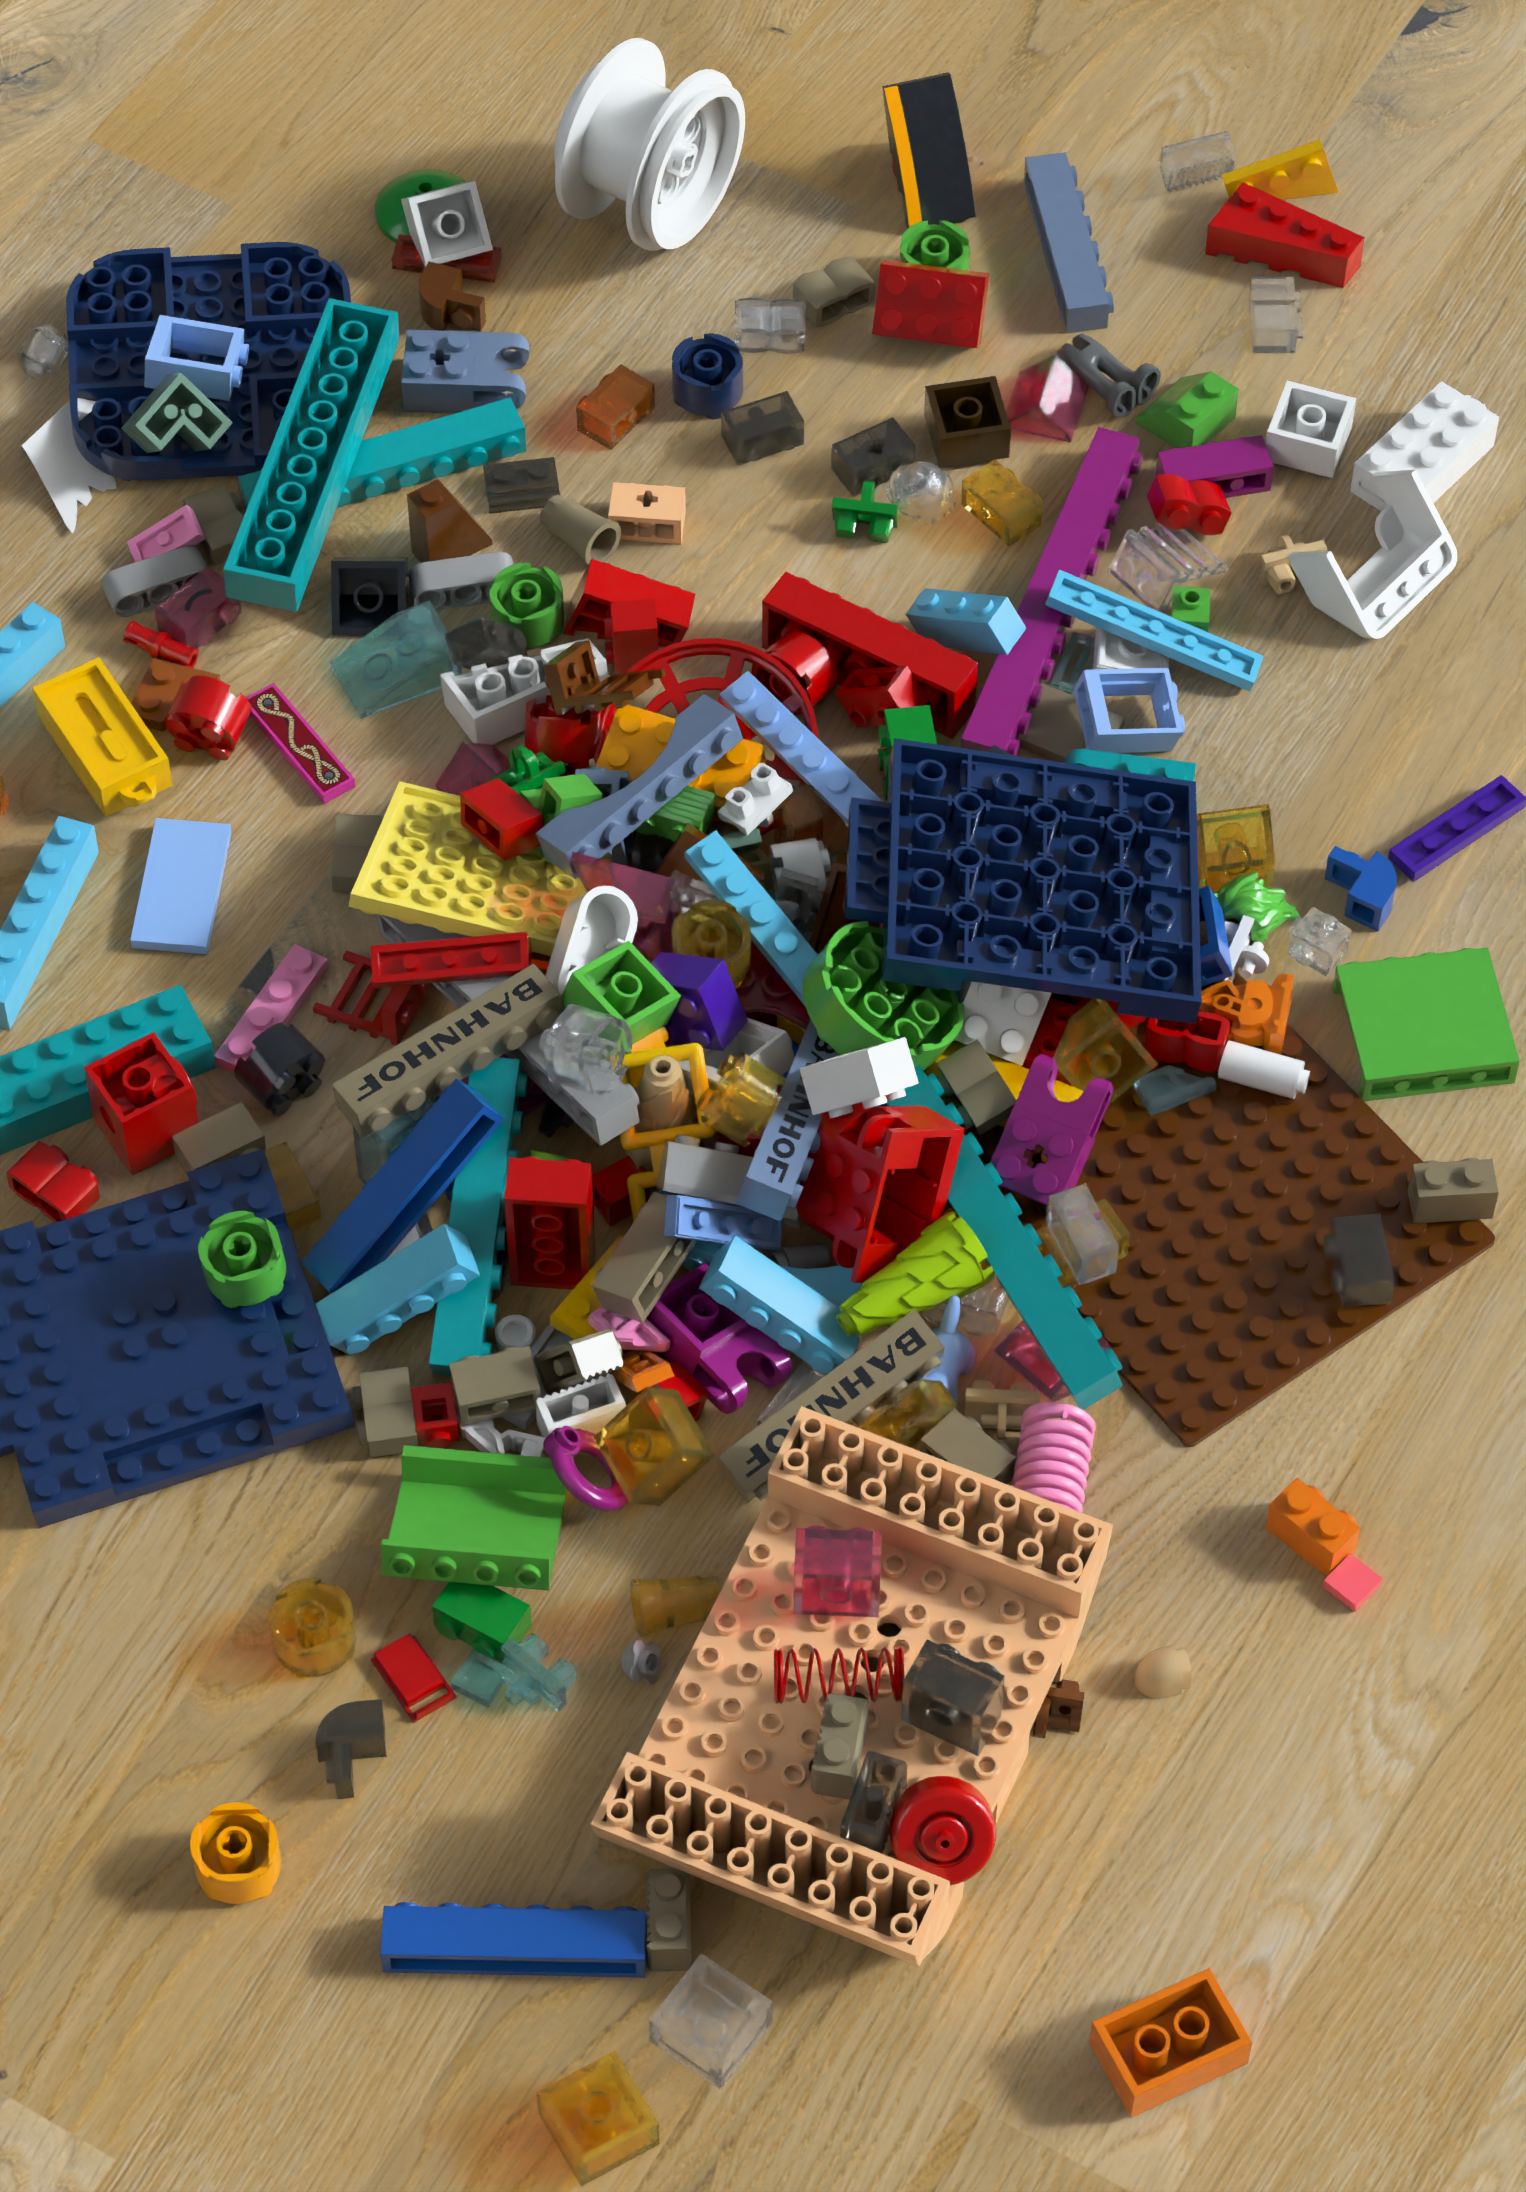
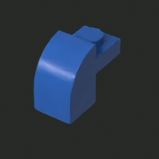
[1324,846,1397,932]

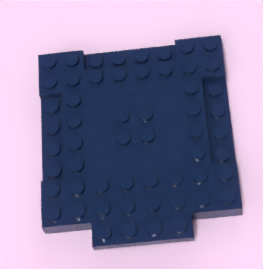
[844,738,1202,1024]
[0,1149,355,1528]

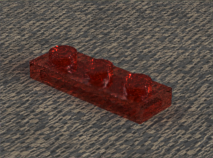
[391,234,502,283]

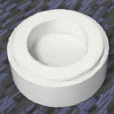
[495,1315,536,1350]

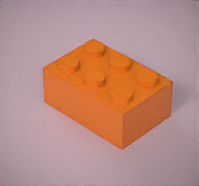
[1089,1968,1252,2118]

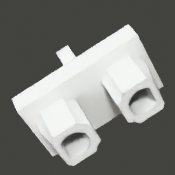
[718,763,793,836]
[1218,915,1269,983]

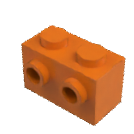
[1265,1478,1360,1577]

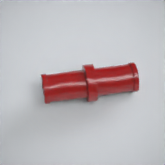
[123,621,199,668]

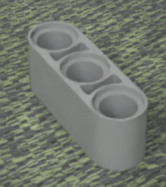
[101,545,213,617]
[408,552,514,611]

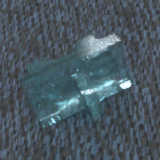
[501,1633,577,1712]

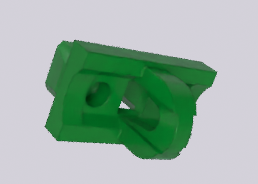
[832,481,899,543]
[488,745,566,795]

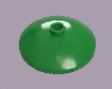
[375,169,466,250]

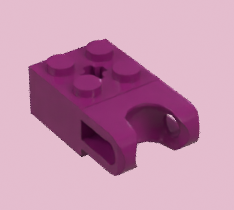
[991,1054,1113,1213]
[646,1263,792,1414]

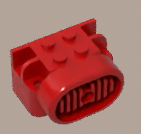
[795,1102,965,1283]

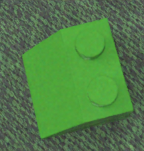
[1135,371,1239,449]

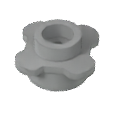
[622,1640,660,1684]

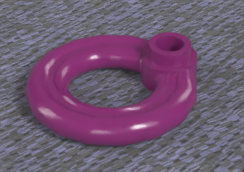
[543,1426,634,1512]

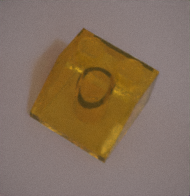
[1197,804,1275,892]
[1053,999,1158,1105]

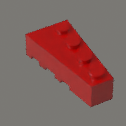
[1205,182,1365,288]

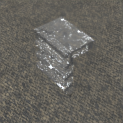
[1108,523,1229,613]

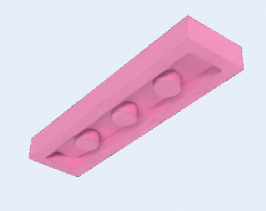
[214,944,329,1073]

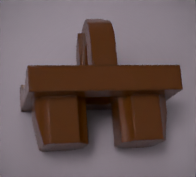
[1032,1679,1085,1739]

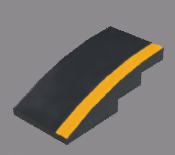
[882,72,976,229]

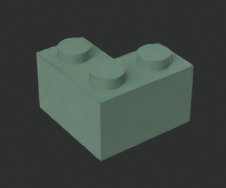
[121,372,233,453]

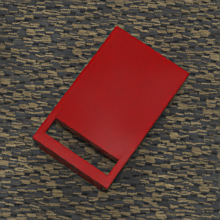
[371,1633,457,1723]

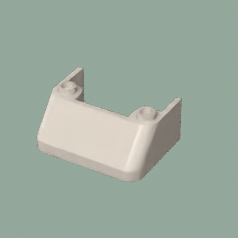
[1286,470,1457,639]

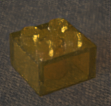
[593,1387,714,1506]
[536,2051,660,2187]

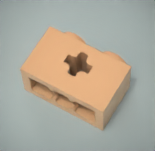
[608,482,686,544]

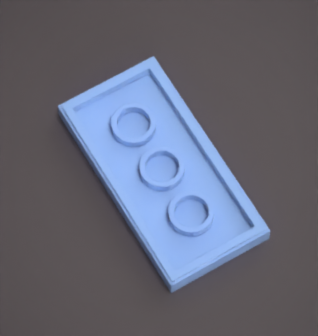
[130,818,232,955]

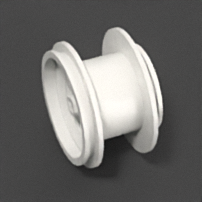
[554,38,745,251]

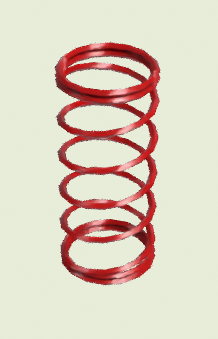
[774,1647,905,1704]

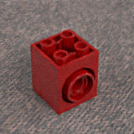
[84,1032,199,1176]

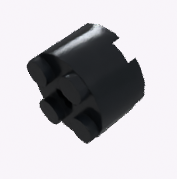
[234,1022,325,1116]

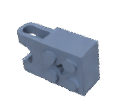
[401,330,530,413]

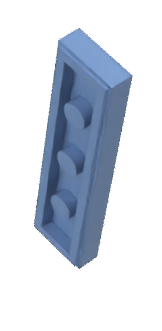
[664,1195,783,1251]

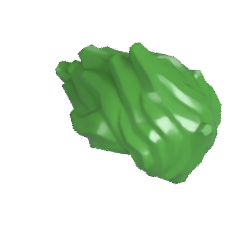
[1213,871,1300,942]

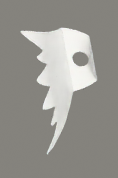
[20,398,117,533]

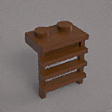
[543,640,666,716]

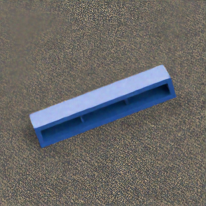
[301,1078,505,1293]
[380,1902,647,1978]

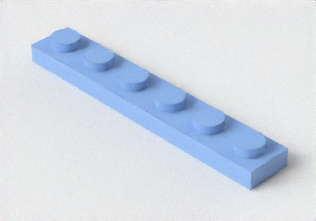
[719,671,883,824]

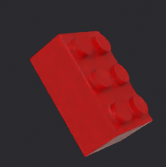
[872,260,990,348]

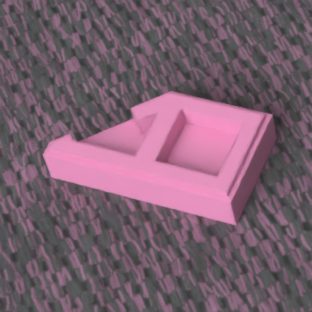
[588,1306,670,1352]

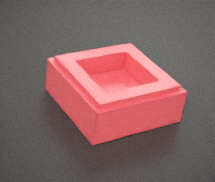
[1322,1553,1383,1612]

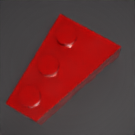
[563,559,696,647]

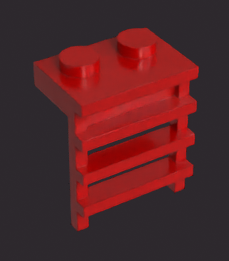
[313,950,432,1046]

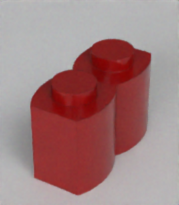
[1147,474,1232,535]
[1144,1012,1230,1072]
[6,1141,100,1223]

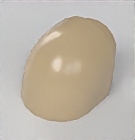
[1134,1645,1192,1699]

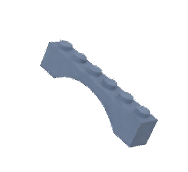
[536,694,743,879]

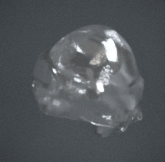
[886,461,956,525]

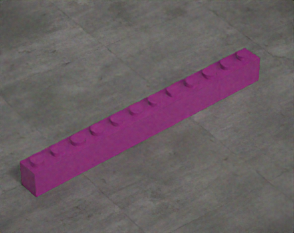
[960,427,1143,756]

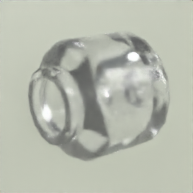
[17,324,69,380]

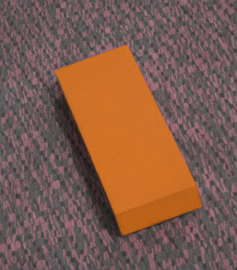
[609,1350,674,1392]

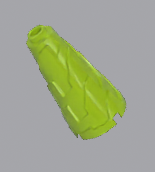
[836,1211,994,1338]

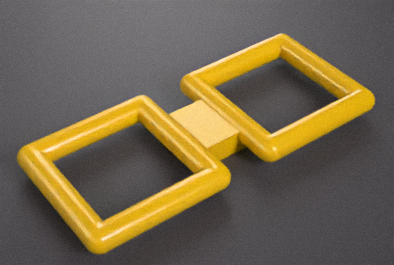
[608,1043,716,1222]

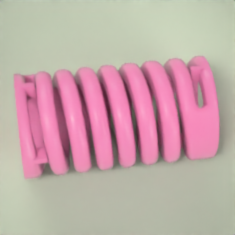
[1011,1402,1096,1513]

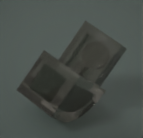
[315,1699,387,1799]

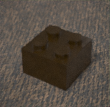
[924,376,1011,468]

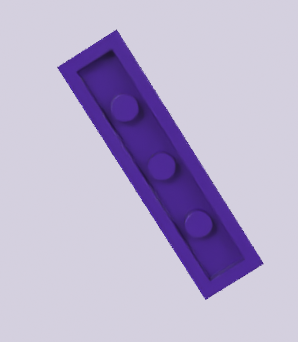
[1388,775,1526,882]

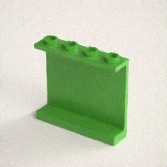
[1332,947,1520,1102]
[381,1445,568,1591]

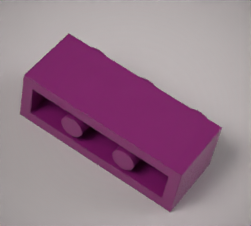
[1155,435,1274,498]

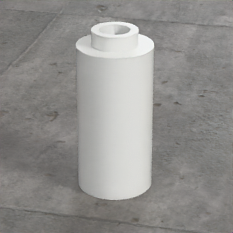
[1218,1040,1310,1099]

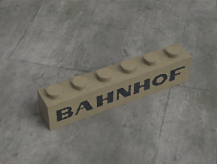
[332,964,565,1139]
[718,1309,945,1502]

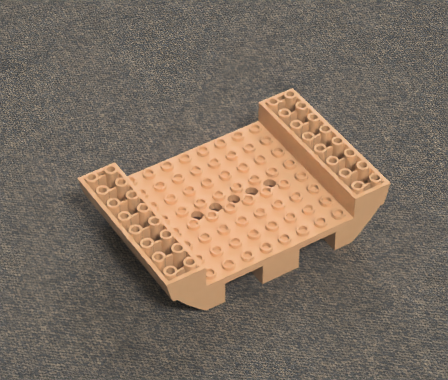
[590,1406,1113,1967]

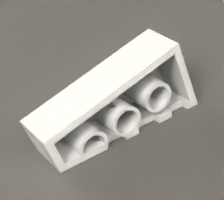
[440,638,608,750]

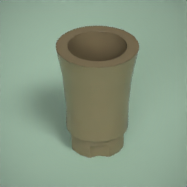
[540,494,621,564]

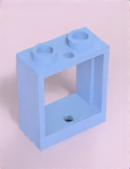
[144,315,249,401]
[1073,668,1185,753]

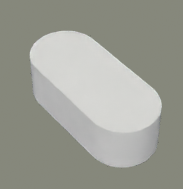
[545,886,638,1028]

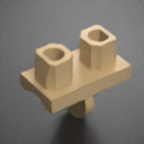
[1259,535,1327,595]
[964,1380,1040,1439]

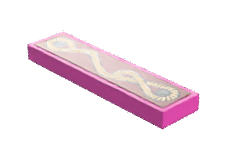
[246,683,355,804]

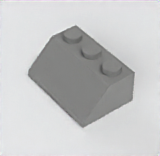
[656,1134,757,1205]

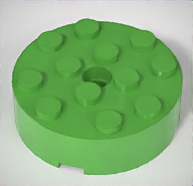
[803,921,965,1071]

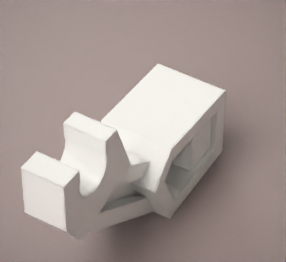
[457,1412,547,1457]

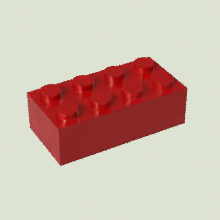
[504,1156,596,1290]

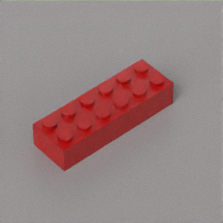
[762,571,978,739]

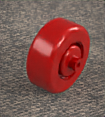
[889,1776,996,1885]

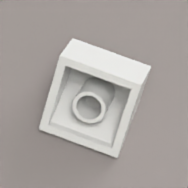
[401,181,493,267]

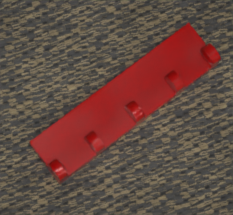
[370,932,532,988]

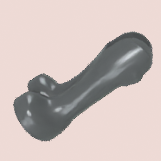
[1056,333,1161,417]

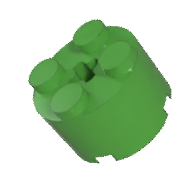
[899,220,970,271]
[489,563,564,652]
[198,1211,286,1308]

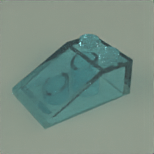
[330,600,462,719]

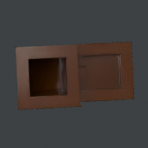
[419,261,486,331]

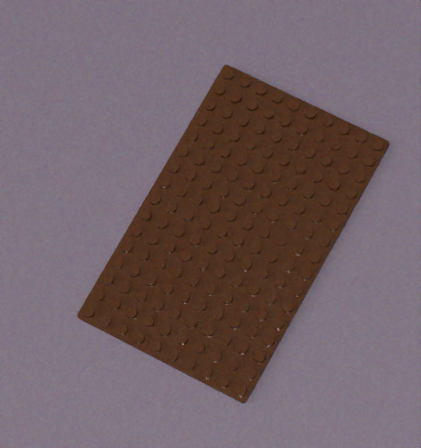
[884,934,1495,1447]

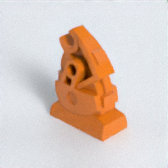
[1199,974,1294,1055]

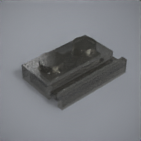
[483,457,560,514]

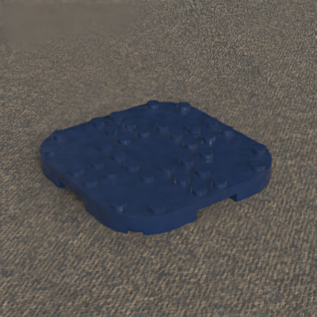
[66,242,351,481]

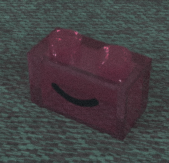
[155,566,242,649]

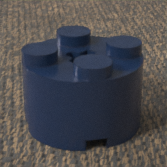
[672,333,743,420]

